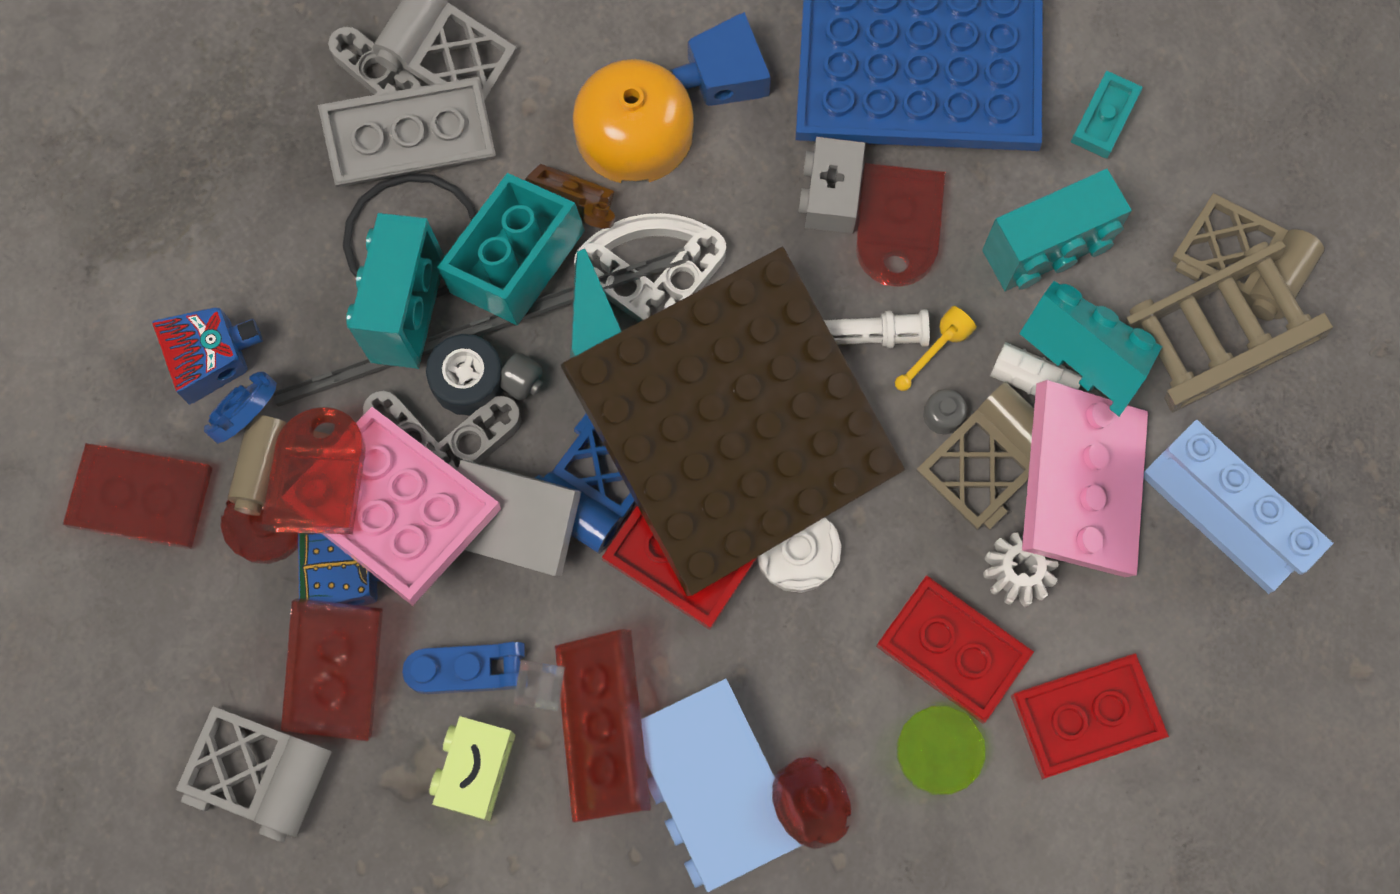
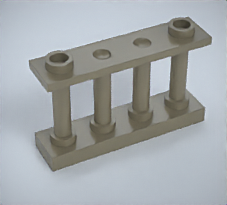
[1125,240,1333,413]

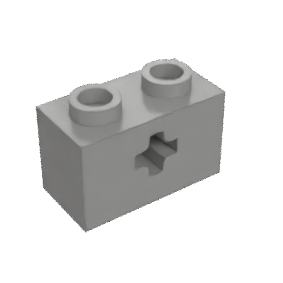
[799,137,865,234]

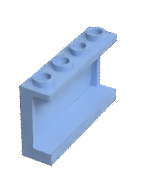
[1143,419,1333,594]
[626,679,806,893]

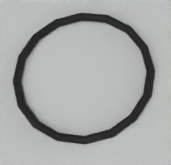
[343,174,477,298]

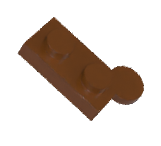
[525,164,616,229]

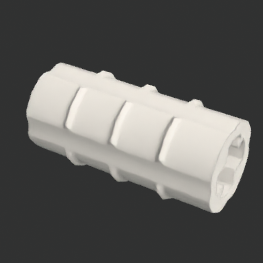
[990,342,1083,395]

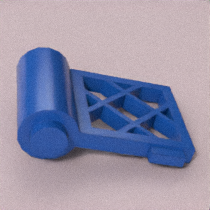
[535,413,636,554]

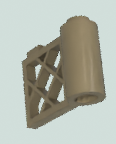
[1172,193,1325,321]
[916,382,1034,530]
[227,415,342,515]

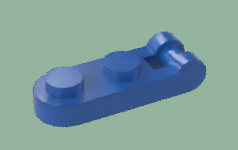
[402,642,526,694]

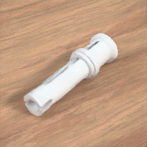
[824,309,930,348]

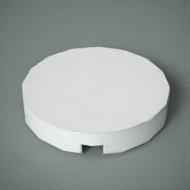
[757,517,841,593]

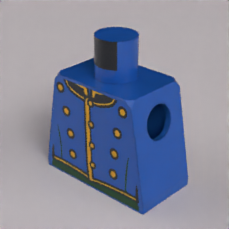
[298,528,381,618]

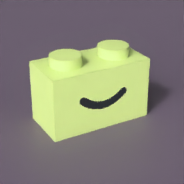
[429,716,515,821]

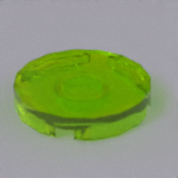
[896,706,985,795]

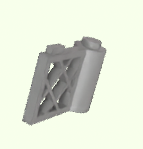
[372,0,516,100]
[176,706,332,843]

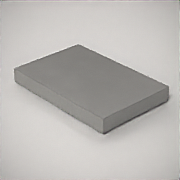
[458,460,581,576]

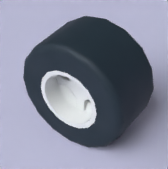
[426,334,503,416]

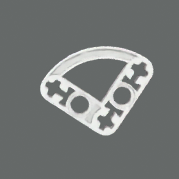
[574,213,726,322]

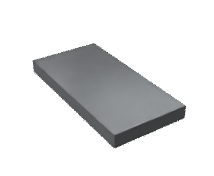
[318,77,496,187]

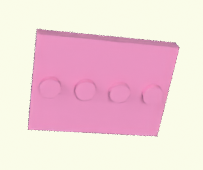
[1022,380,1148,577]
[282,407,501,606]

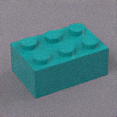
[982,168,1132,291]
[437,173,585,326]
[346,213,445,369]

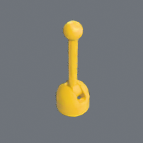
[895,306,977,391]

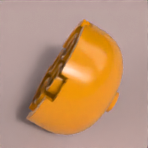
[573,59,694,183]

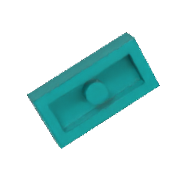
[1071,70,1143,159]

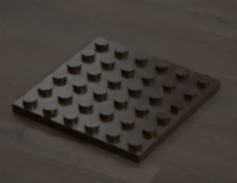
[560,246,905,596]

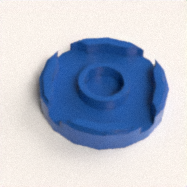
[204,371,277,444]

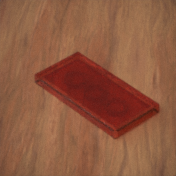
[555,629,651,823]

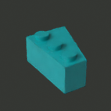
[1019,281,1163,417]

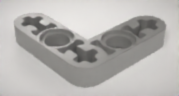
[328,27,421,95]
[363,391,522,471]

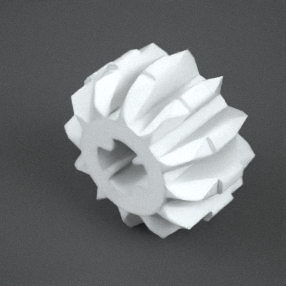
[983,532,1059,607]

